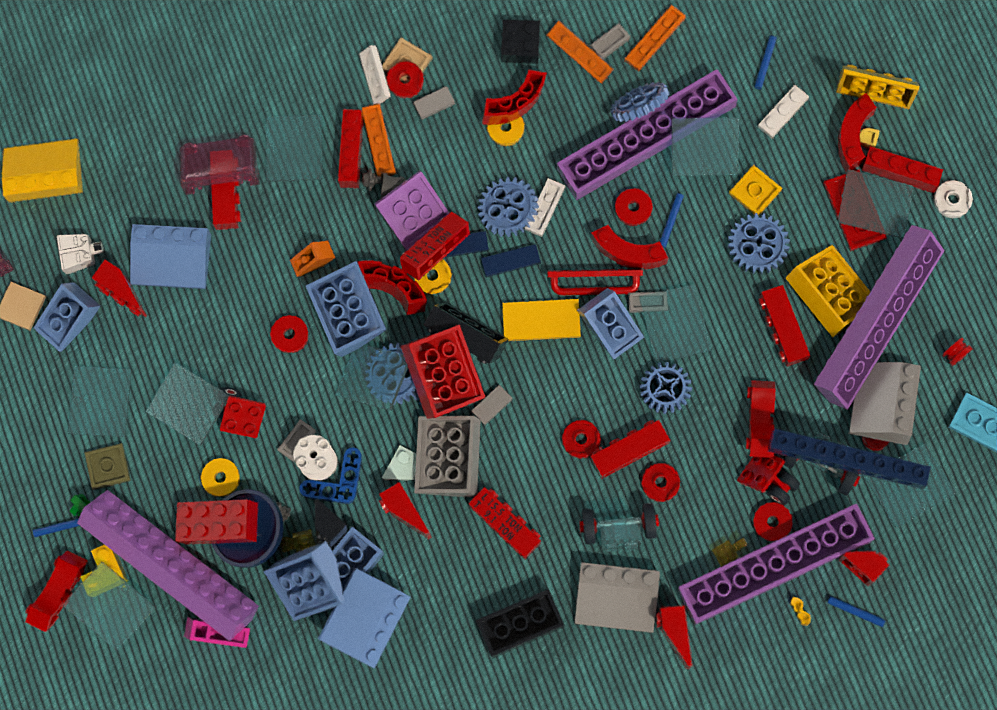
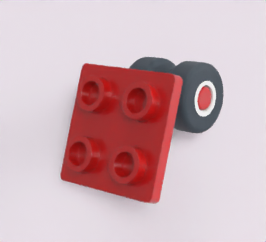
[214,387,266,438]
[737,456,800,505]

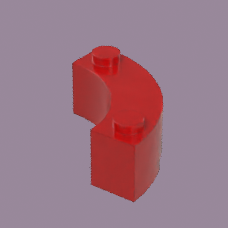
[482,70,547,125]
[838,92,877,173]
[591,224,668,269]
[357,261,427,315]
[746,380,776,458]
[25,550,88,632]

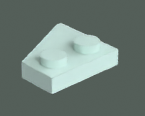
[382,446,416,481]

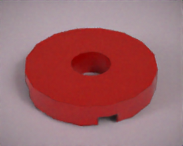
[387,61,424,98]
[615,188,653,226]
[270,315,309,353]
[562,420,601,459]
[641,463,680,502]
[753,502,793,542]

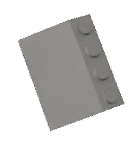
[849,362,921,445]
[414,416,481,497]
[575,563,660,633]

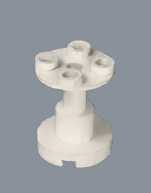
[294,435,338,481]

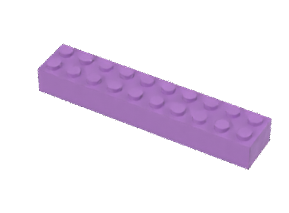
[557,69,738,201]
[814,225,944,410]
[77,490,259,641]
[677,504,875,625]

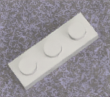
[359,46,391,104]
[758,85,809,139]
[525,178,565,237]

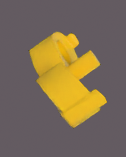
[790,597,811,626]

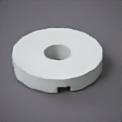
[934,180,973,218]

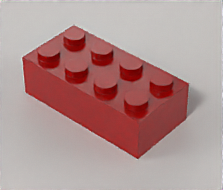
[175,500,258,544]

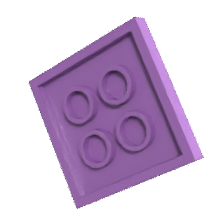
[374,171,449,250]

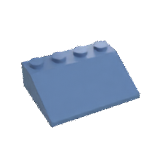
[130,224,211,289]
[306,261,387,357]
[264,541,344,621]
[318,568,410,668]

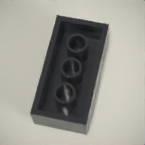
[423,302,509,364]
[476,589,565,659]

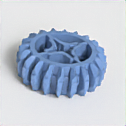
[640,362,692,414]

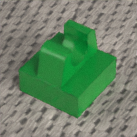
[69,494,91,517]

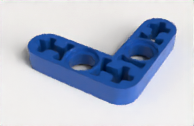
[300,447,362,504]

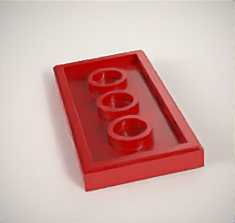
[823,169,887,251]

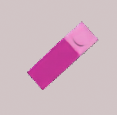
[184,617,250,648]

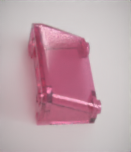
[180,135,260,195]

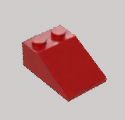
[379,482,432,539]
[656,606,692,669]

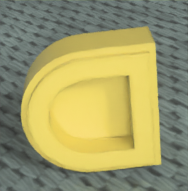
[860,128,880,148]

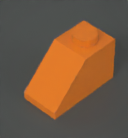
[290,241,335,277]

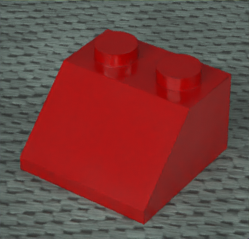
[839,551,889,586]

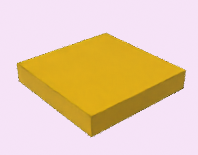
[729,165,782,217]

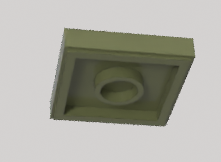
[84,443,131,490]

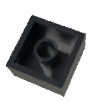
[501,20,540,64]

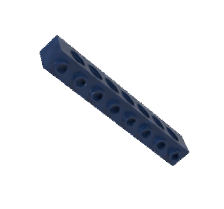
[767,429,931,489]

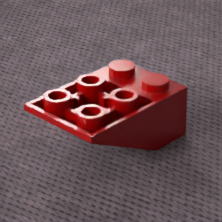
[92,260,147,318]

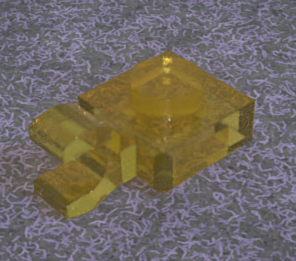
[281,529,316,552]
[711,538,748,567]

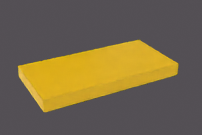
[502,299,581,341]

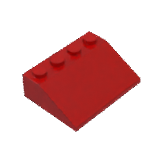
[401,325,486,419]

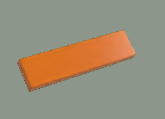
[624,5,686,72]
[547,21,614,83]
[362,104,396,176]

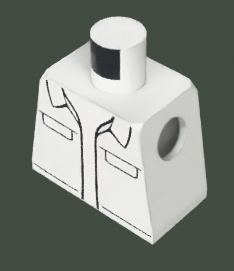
[57,234,104,274]

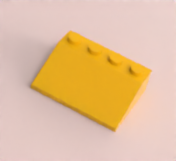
[836,65,920,109]
[2,139,83,202]
[785,245,870,337]

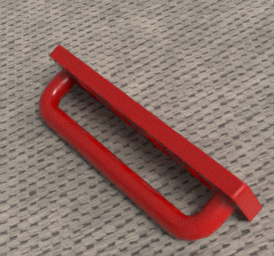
[547,269,643,295]

